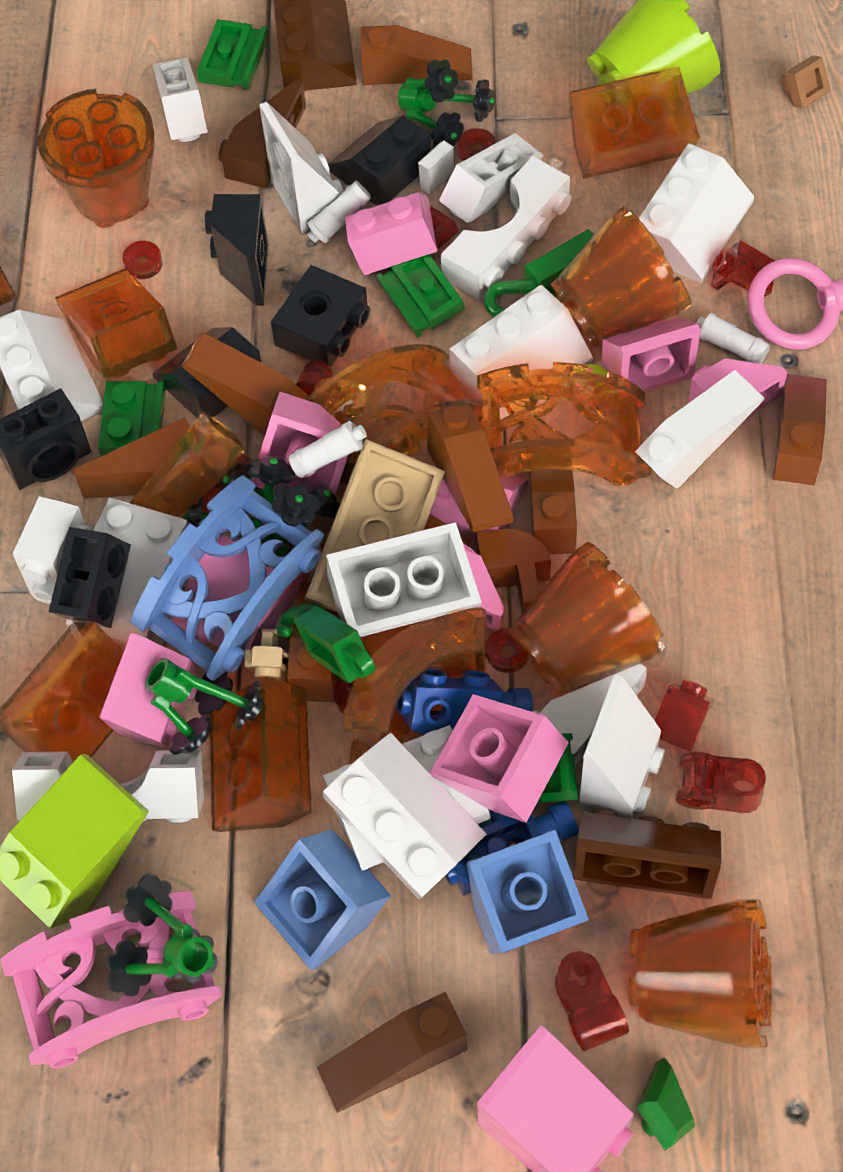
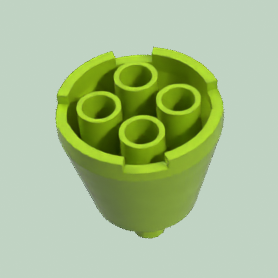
[587,0,721,119]

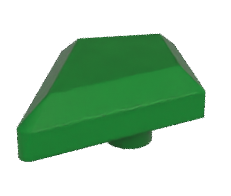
[636,1058,695,1151]

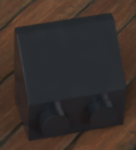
[328,115,431,206]
[205,194,269,305]
[152,327,262,425]

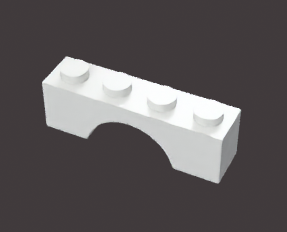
[441,156,571,301]
[12,750,204,823]

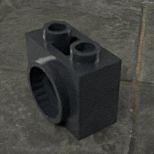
[271,265,370,369]
[0,388,92,490]

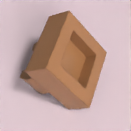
[781,55,831,108]

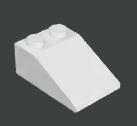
[259,102,344,235]
[66,497,188,645]
[579,674,665,819]

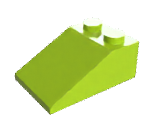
[0,754,149,928]

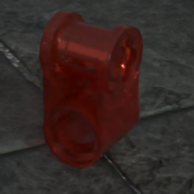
[676,752,766,813]
[554,951,629,1052]

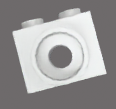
[13,496,94,604]

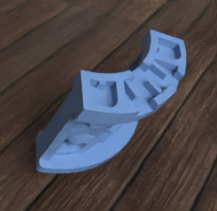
[130,475,324,681]

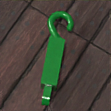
[484,228,622,317]
[275,603,376,684]

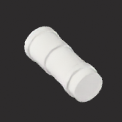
[307,181,371,243]
[697,312,770,364]
[289,421,367,478]

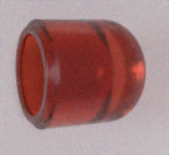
[296,361,334,402]

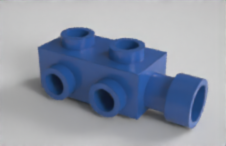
[396,668,533,735]
[445,801,579,896]

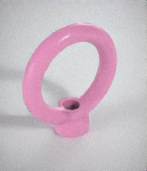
[748,258,843,350]

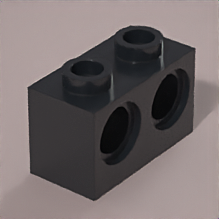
[48,527,131,628]

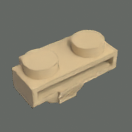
[245,629,289,685]

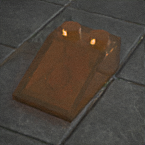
[55,268,178,380]

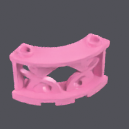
[0,891,222,1069]

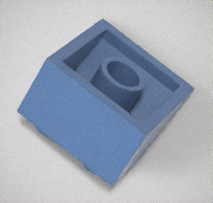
[254,829,391,970]
[467,830,589,954]

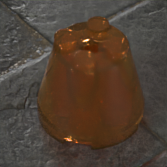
[36,89,156,228]
[550,206,692,348]
[508,542,667,697]
[628,899,773,1048]

